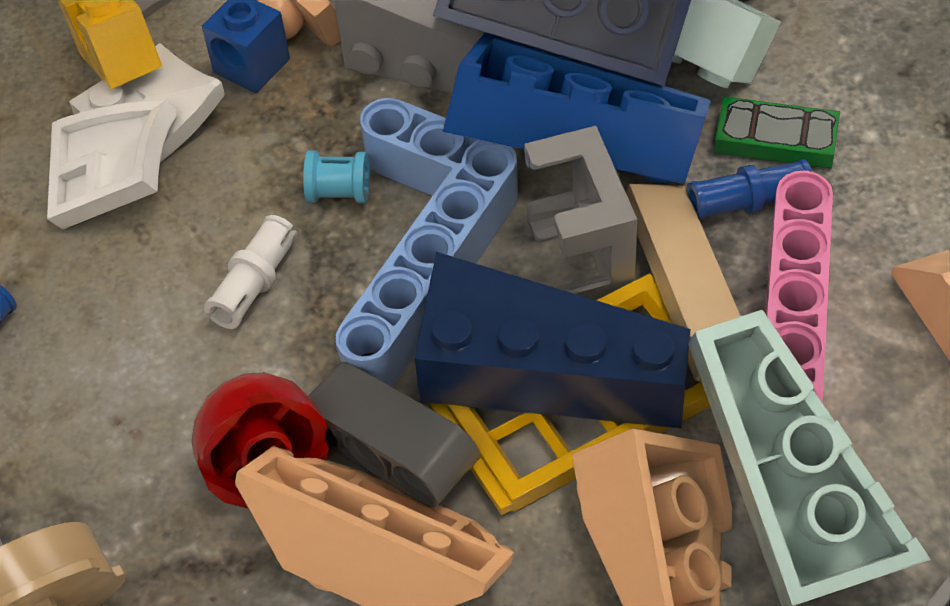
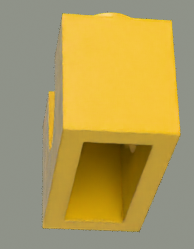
[57,0,163,89]

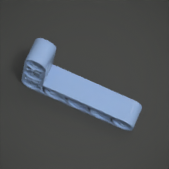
[336,98,518,387]

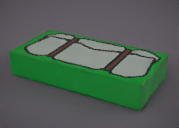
[714,96,840,169]

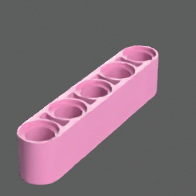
[765,171,833,403]

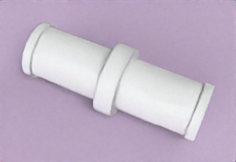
[204,215,298,329]

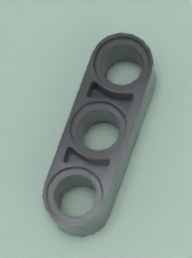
[308,362,480,508]

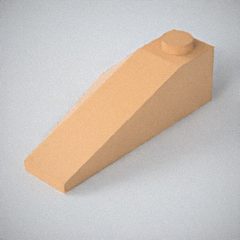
[572,428,733,606]

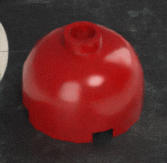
[191,372,329,508]

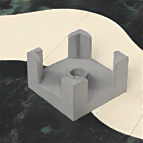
[524,126,637,300]

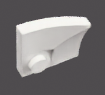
[69,43,225,163]
[47,100,177,229]

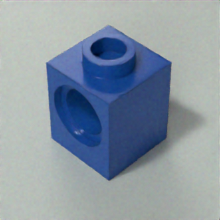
[202,0,290,94]

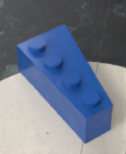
[443,32,711,184]

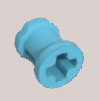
[303,150,370,204]

